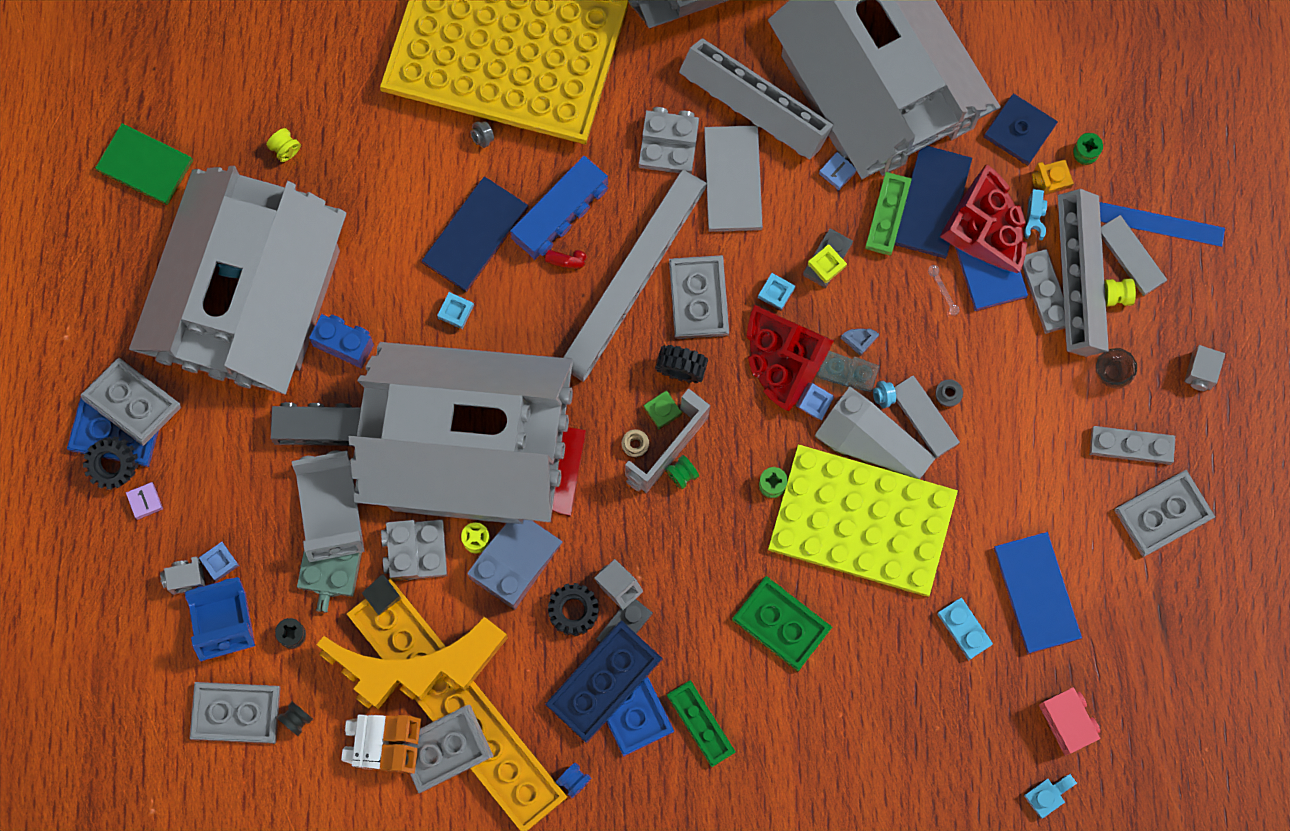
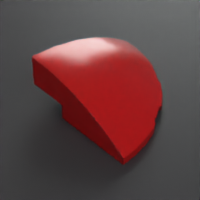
[940,164,1027,273]
[747,305,834,411]
[505,421,586,517]

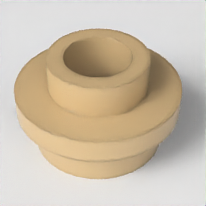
[622,430,649,457]

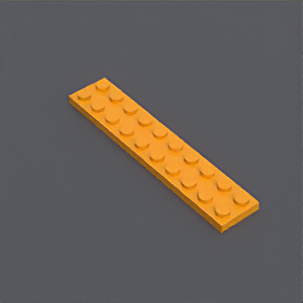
[347,579,568,831]

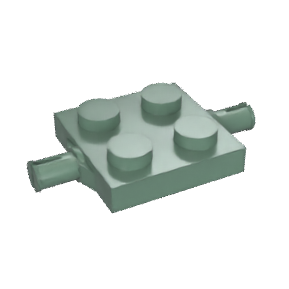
[297,542,364,613]

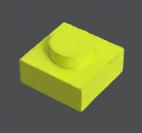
[808,244,847,284]

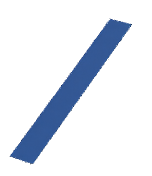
[1099,202,1225,247]

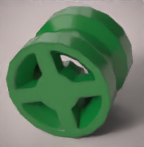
[1073,133,1103,165]
[665,455,699,490]

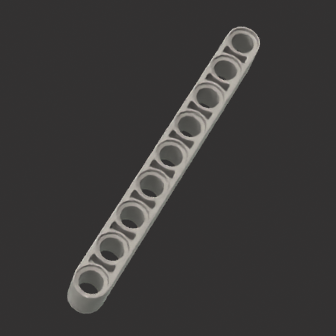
[564,170,707,381]

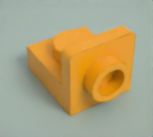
[1032,160,1074,195]

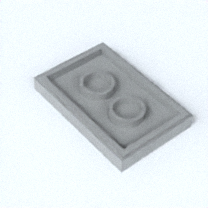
[669,255,729,339]
[81,358,181,446]
[1114,470,1215,557]
[190,682,281,744]
[396,705,494,793]

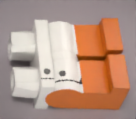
[341,715,421,774]

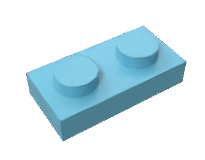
[937,597,993,660]

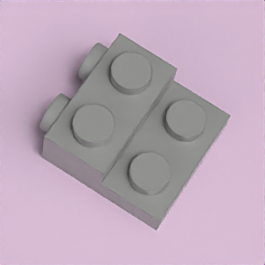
[639,107,699,174]
[381,520,447,581]

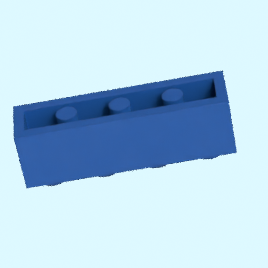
[510,156,608,260]

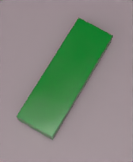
[667,680,736,768]

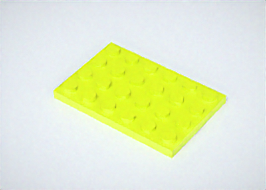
[768,444,958,597]

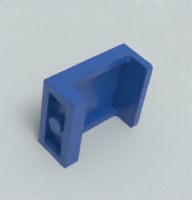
[185,577,255,661]

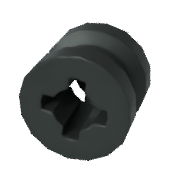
[275,618,306,649]
[277,701,313,736]

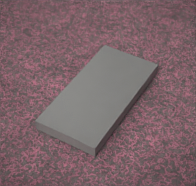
[704,126,763,232]

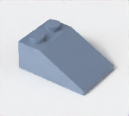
[467,520,563,610]

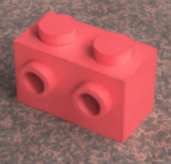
[1039,687,1100,756]

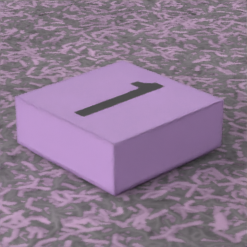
[126,482,163,520]

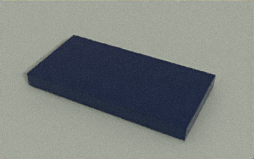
[894,146,972,259]
[422,176,528,292]
[545,620,663,743]

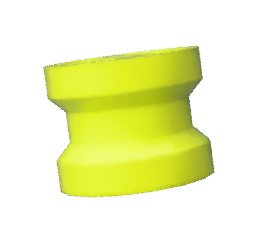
[266,128,301,162]
[461,522,490,554]

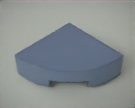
[841,328,880,356]

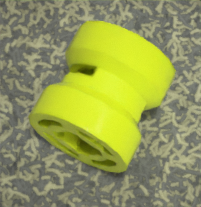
[1104,279,1136,307]

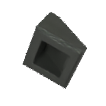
[362,574,401,615]

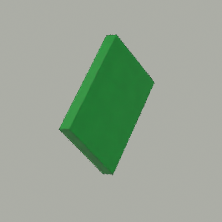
[95,123,193,205]
[732,576,832,672]

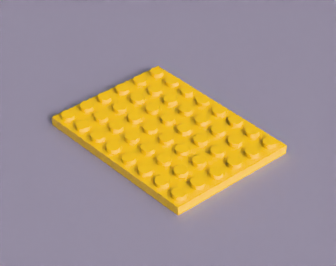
[380,0,629,145]

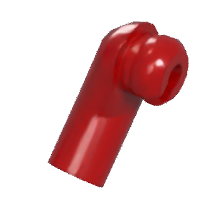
[545,249,587,269]

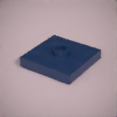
[984,93,1058,166]

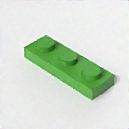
[865,172,912,256]

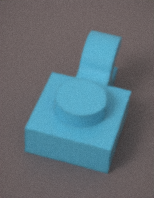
[1024,189,1047,240]
[1024,774,1077,819]

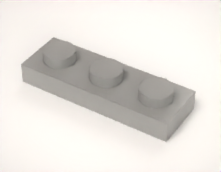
[1022,249,1066,334]
[1089,426,1175,465]

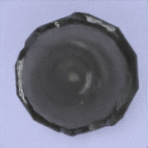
[1095,348,1138,389]

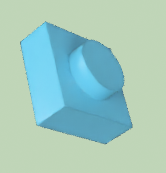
[758,273,795,311]
[437,292,474,329]

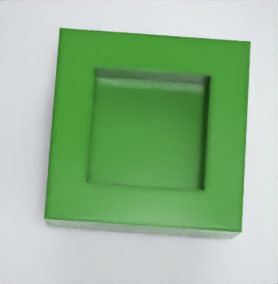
[644,391,682,429]

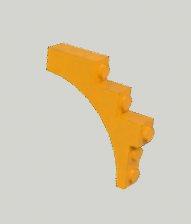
[317,617,508,709]

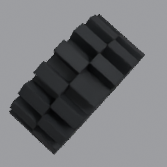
[655,345,708,383]
[83,437,138,489]
[548,583,599,636]

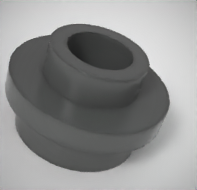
[470,121,494,148]
[935,379,963,407]

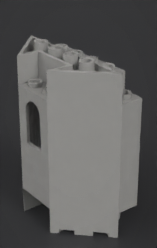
[768,0,1001,179]
[129,166,347,395]
[348,342,573,524]

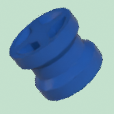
[556,762,592,799]

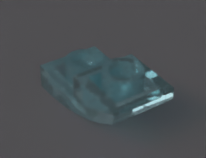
[816,351,880,392]

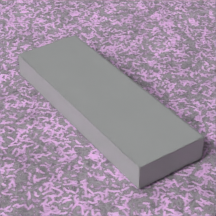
[1101,215,1167,296]
[894,375,960,459]

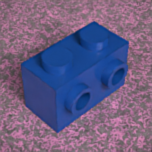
[309,314,374,369]

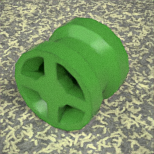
[759,467,788,498]

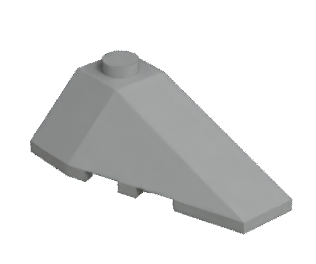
[815,387,935,479]

